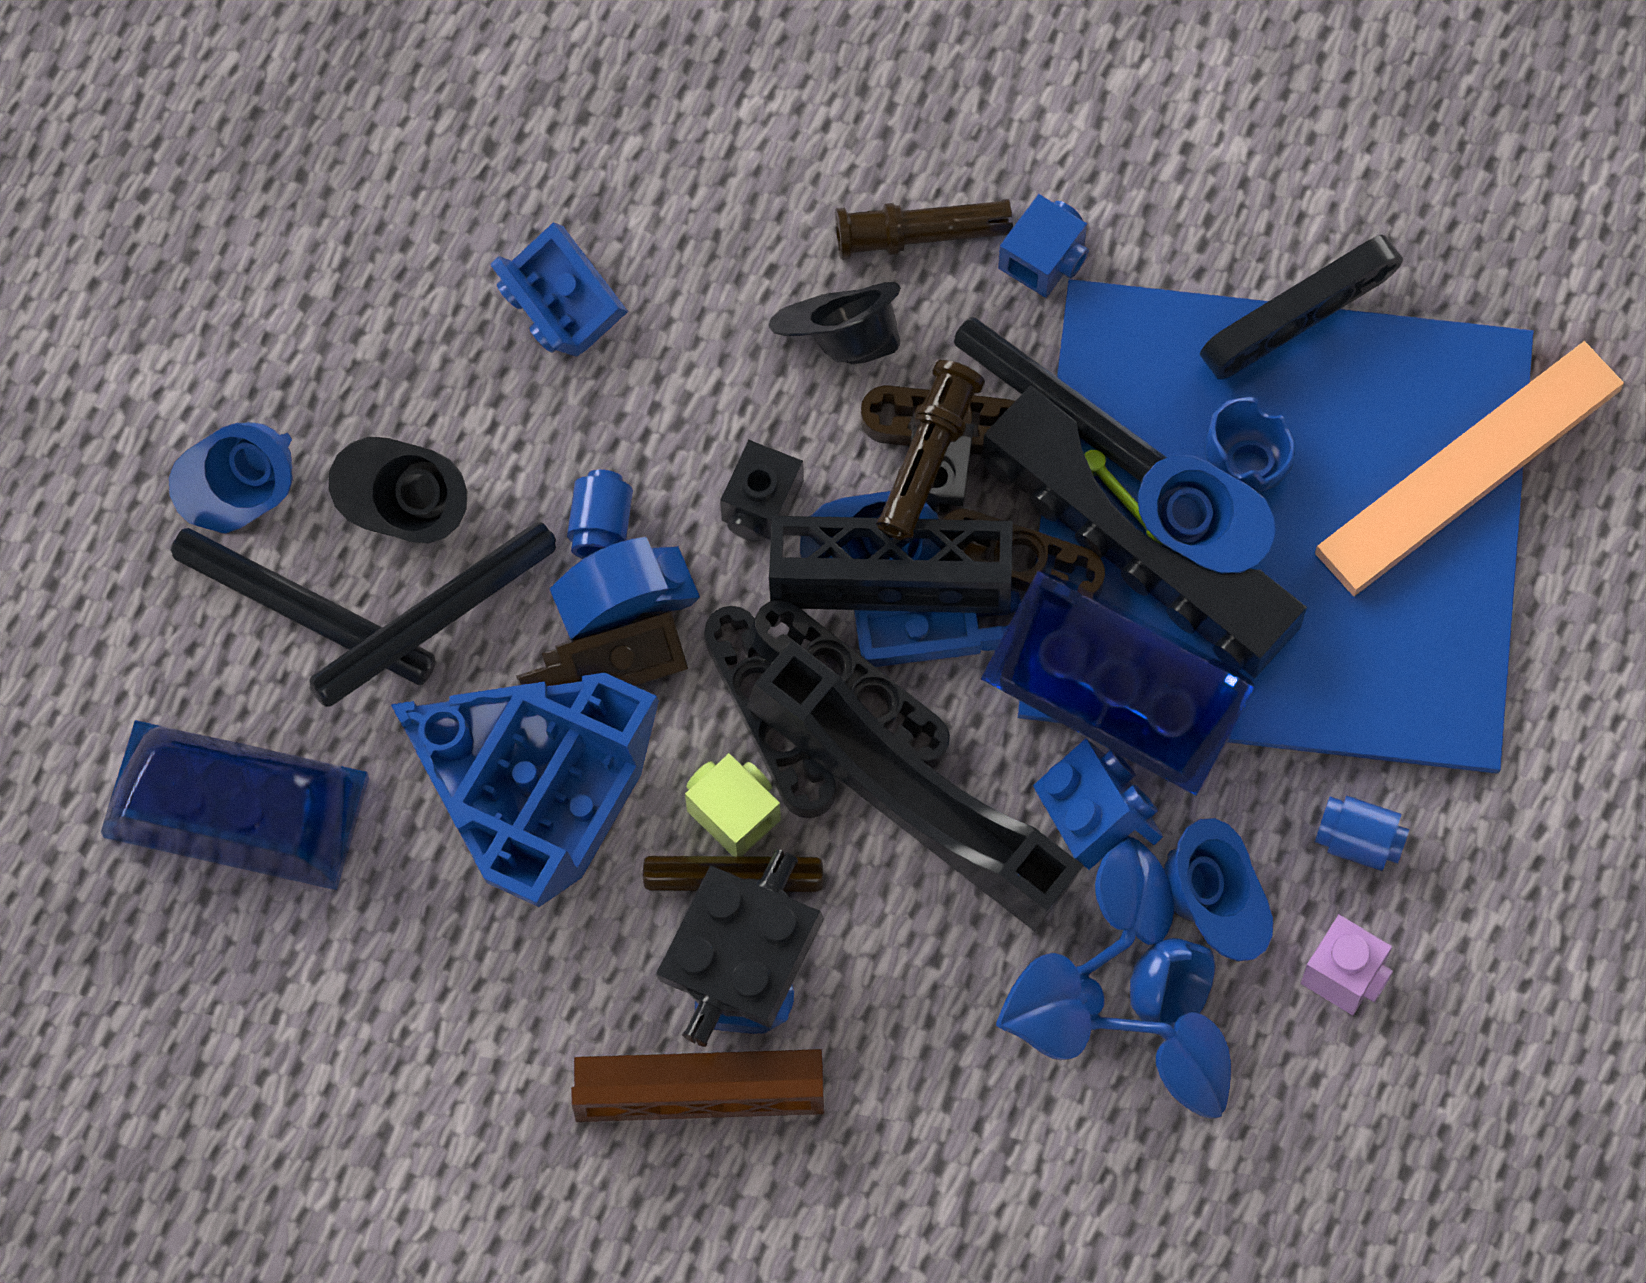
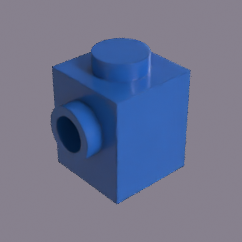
[998,194,1089,298]

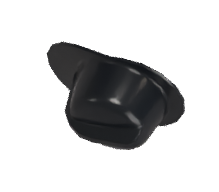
[769,282,901,364]
[328,436,468,544]

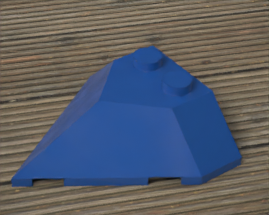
[391,673,659,907]

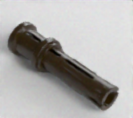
[835,199,1013,260]
[876,360,985,541]

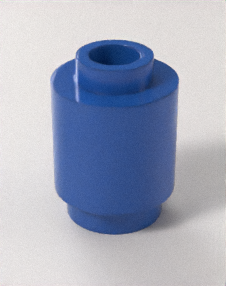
[567,469,633,559]
[1315,795,1410,872]

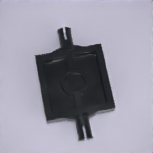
[656,849,824,1047]

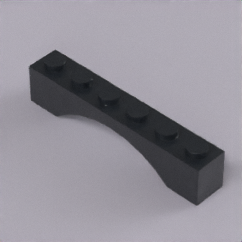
[982,385,1307,679]
[747,640,1084,932]

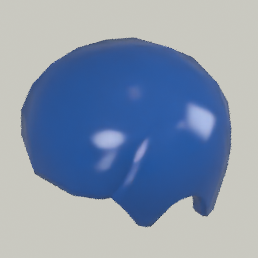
[1204,397,1296,492]
[1130,938,1216,1028]

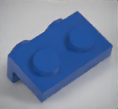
[490,222,629,357]
[1033,738,1163,870]

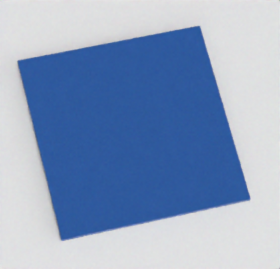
[1017,279,1534,774]

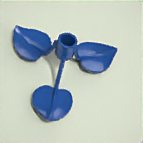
[996,836,1231,1119]

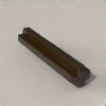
[643,856,823,892]

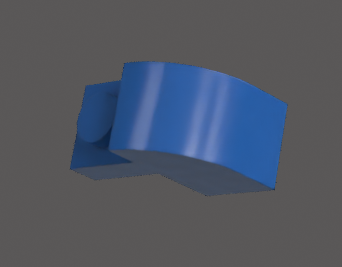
[549,537,700,640]

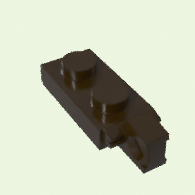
[516,610,688,686]

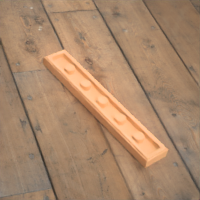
[1315,341,1624,597]

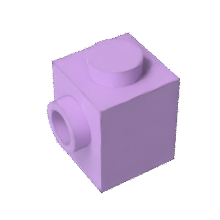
[1300,914,1393,1015]

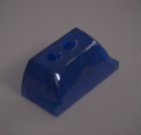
[981,571,1257,796]
[101,720,369,890]

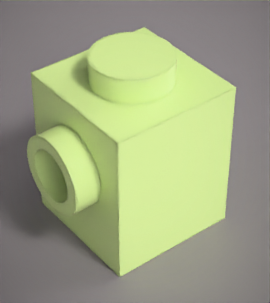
[685,753,781,856]

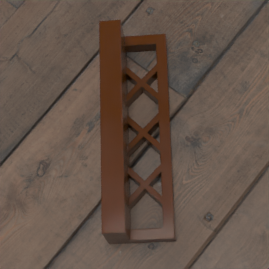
[571,1049,824,1122]

